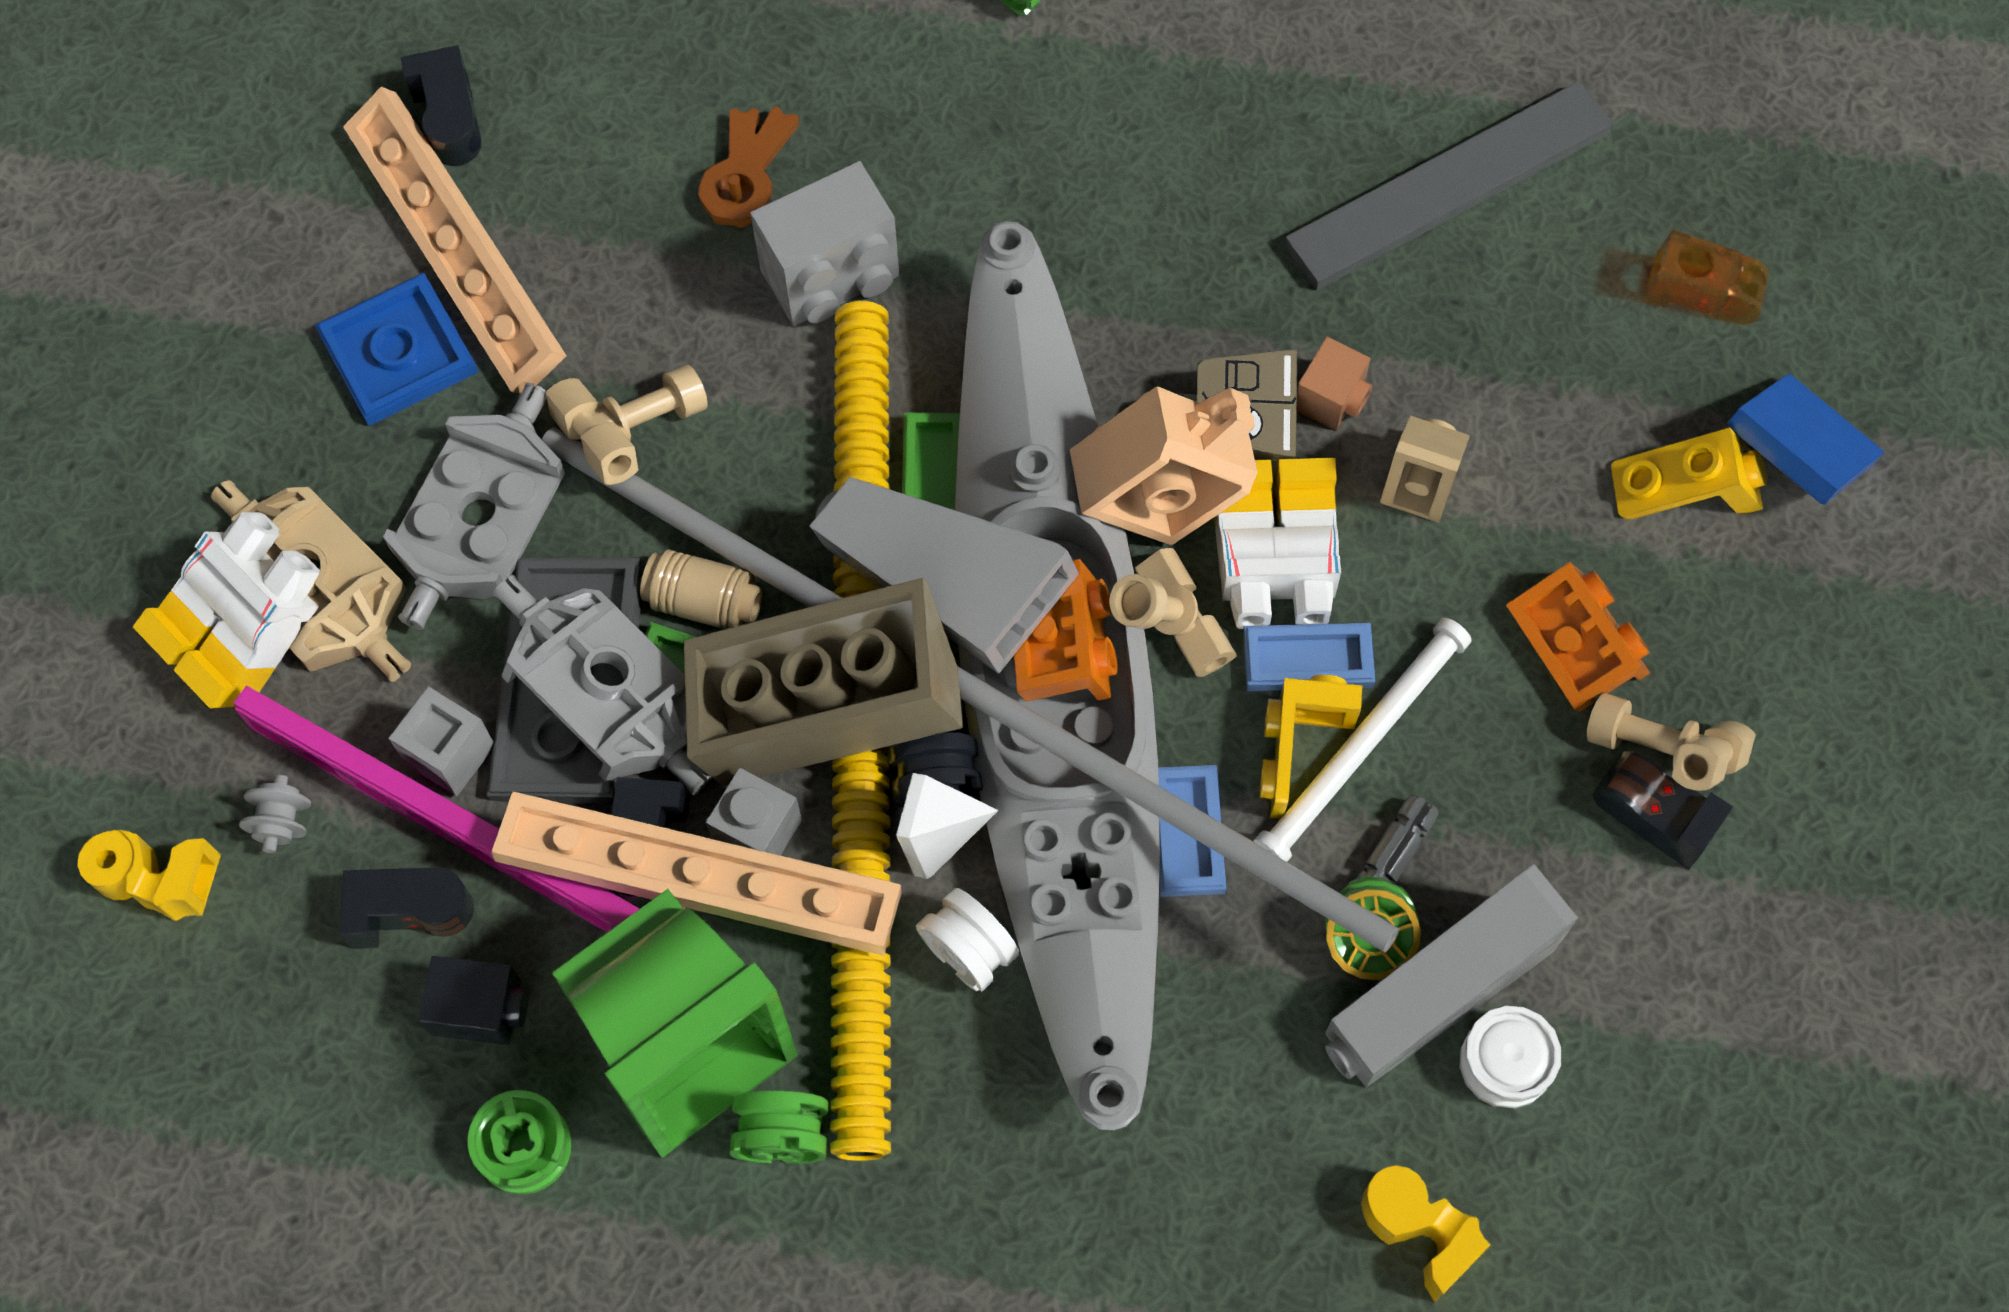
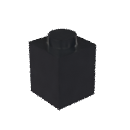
[418,956,529,1045]

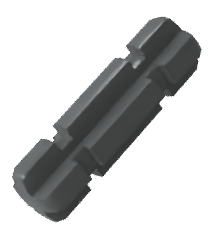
[1356,795,1438,885]

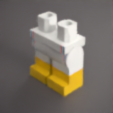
[1214,458,1341,629]
[133,512,320,709]

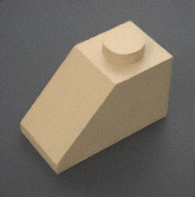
[1380,416,1470,523]

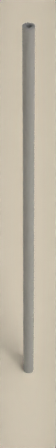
[542,427,1399,952]

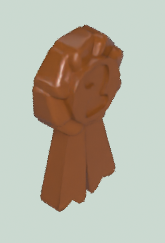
[698,106,799,228]

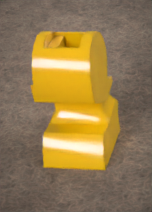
[78,830,221,921]
[1361,1166,1491,1302]

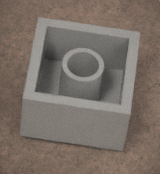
[750,161,899,327]

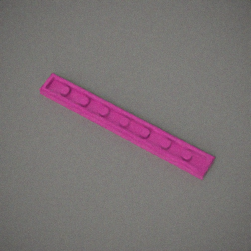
[233,685,640,933]

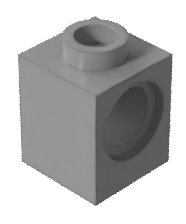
[389,686,494,797]

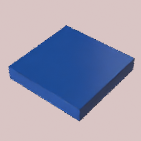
[315,273,478,426]
[1727,373,1885,505]

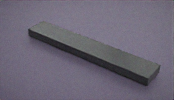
[1284,81,1614,291]

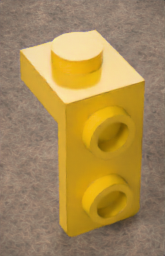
[1611,428,1767,519]
[1260,675,1362,819]

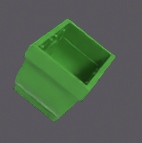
[552,889,798,1158]

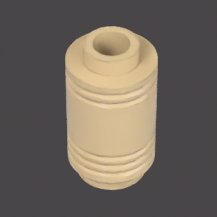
[640,549,763,629]

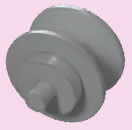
[239,775,311,853]

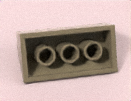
[684,578,963,786]

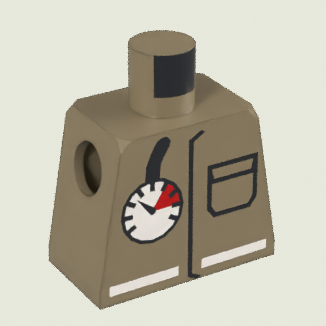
[1175,350,1297,479]

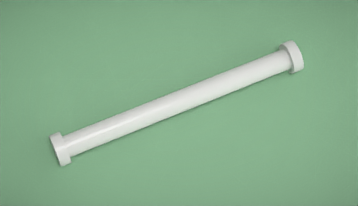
[1253,618,1471,862]

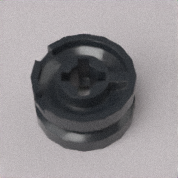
[887,732,983,808]

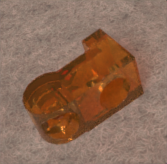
[1642,230,1770,325]

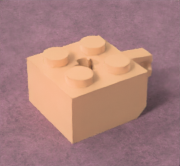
[1069,386,1258,545]

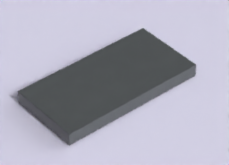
[487,558,645,804]

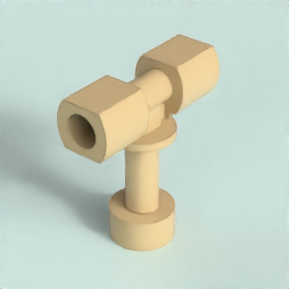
[546,364,708,485]
[1109,548,1236,677]
[1587,693,1756,791]

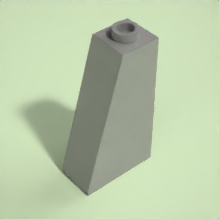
[809,477,1079,674]
[1325,864,1578,1088]

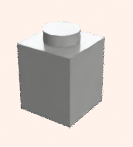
[706,768,802,856]

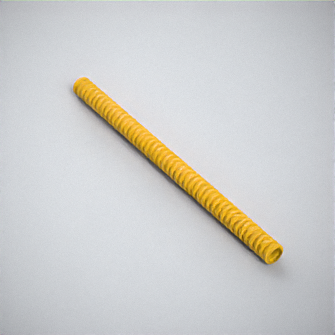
[830,301,891,1161]

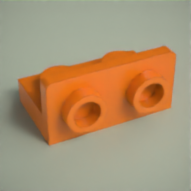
[1014,559,1118,702]
[1506,562,1650,712]

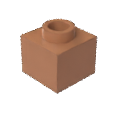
[1296,337,1373,431]

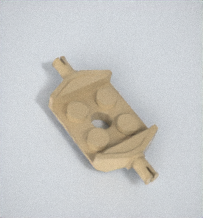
[211,480,411,682]

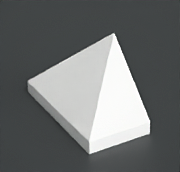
[896,773,999,879]

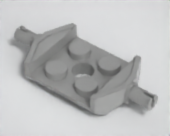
[383,383,565,630]
[493,575,712,796]

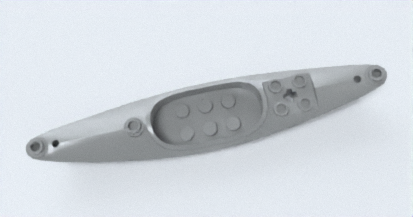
[955,221,1160,1130]

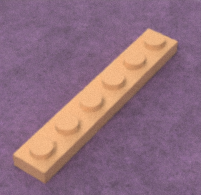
[343,87,566,394]
[492,791,901,956]

